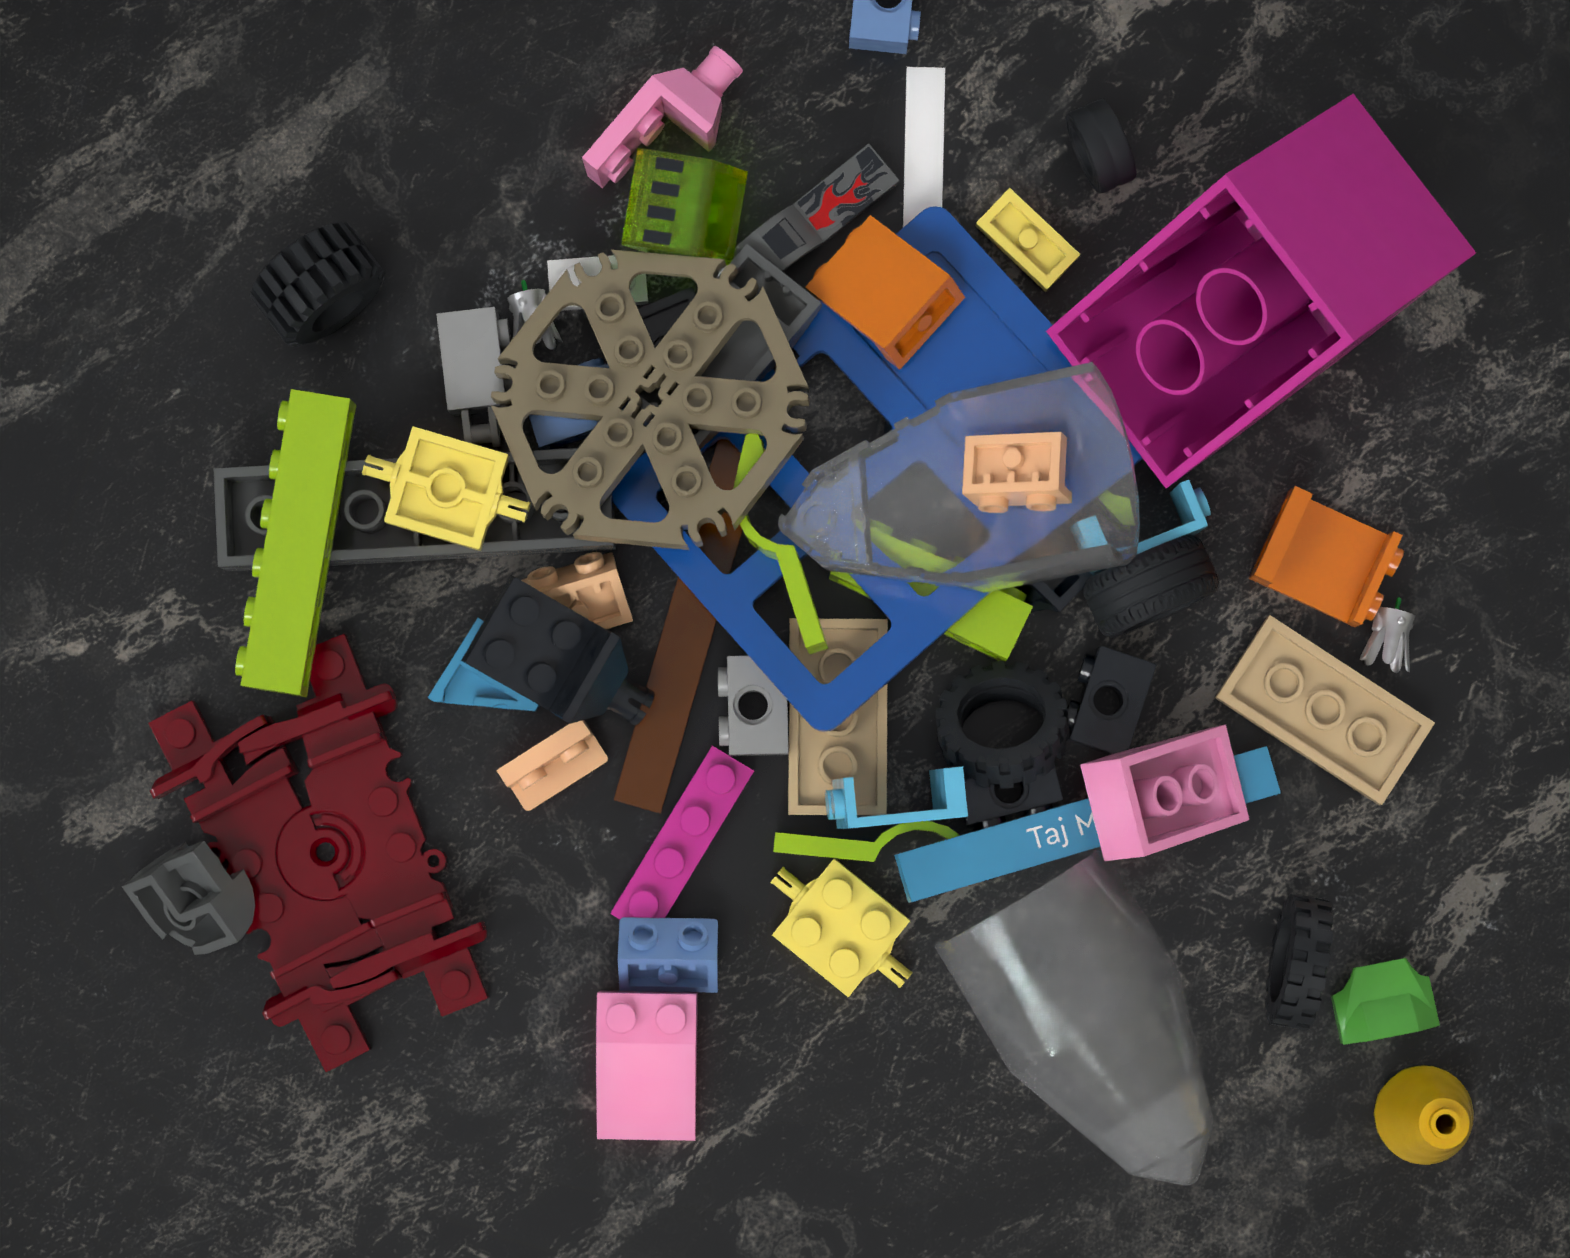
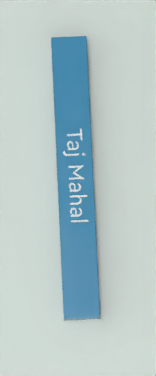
[894,746,1281,903]

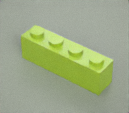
[829,519,1033,662]

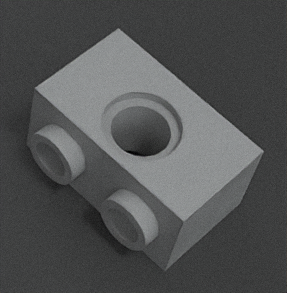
[718,656,789,756]

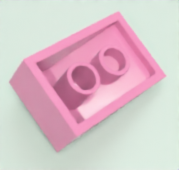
[1080,724,1249,861]
[596,990,698,1141]

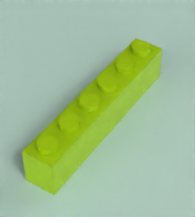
[235,389,356,697]

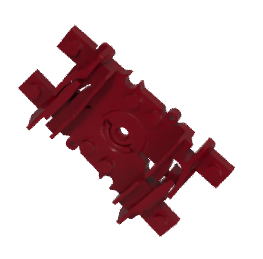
[148,634,489,1072]

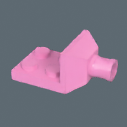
[582,46,743,188]

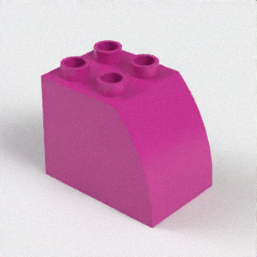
[1046,94,1476,488]

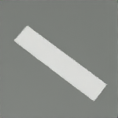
[903,67,945,227]

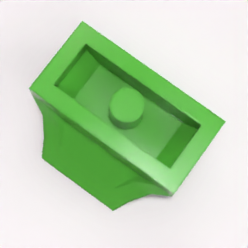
[1331,958,1440,1045]

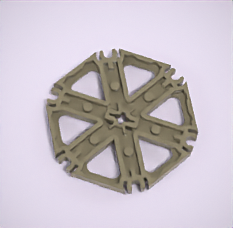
[491,250,810,550]

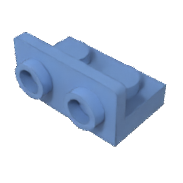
[618,917,718,993]

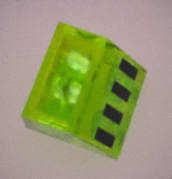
[621,148,748,267]

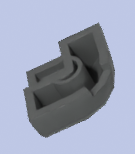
[122,841,255,955]

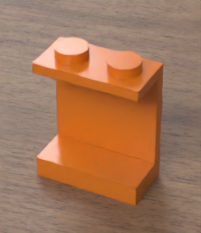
[805,215,965,370]
[1248,486,1404,627]

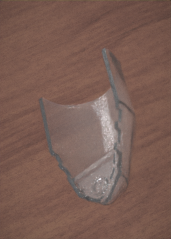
[778,362,1140,593]
[934,847,1215,1186]

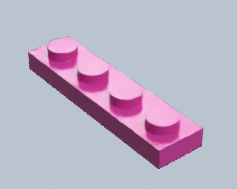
[610,746,754,919]

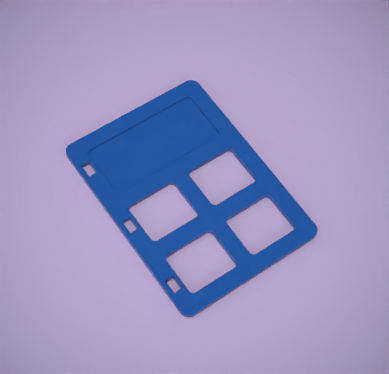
[612,206,1143,732]

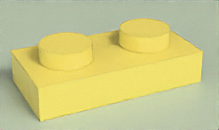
[975,188,1080,292]

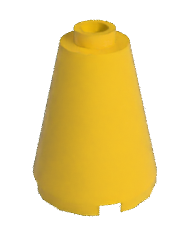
[1374,1065,1474,1165]

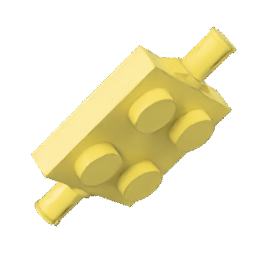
[362,426,531,551]
[770,858,913,997]

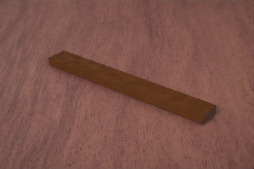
[614,439,743,814]

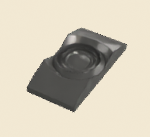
[639,244,822,449]

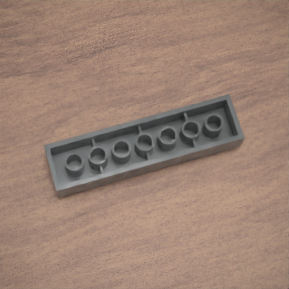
[213,448,616,571]

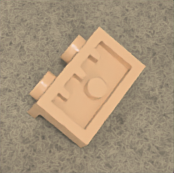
[962,432,1072,513]
[521,552,633,629]
[496,720,608,811]

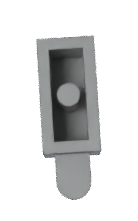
[436,307,514,447]

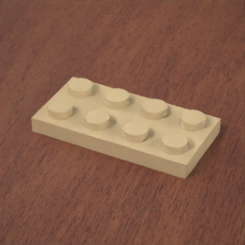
[1215,615,1435,805]
[788,618,888,816]

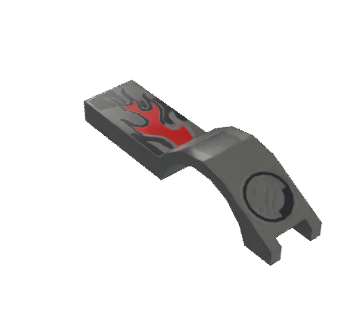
[717,144,900,277]

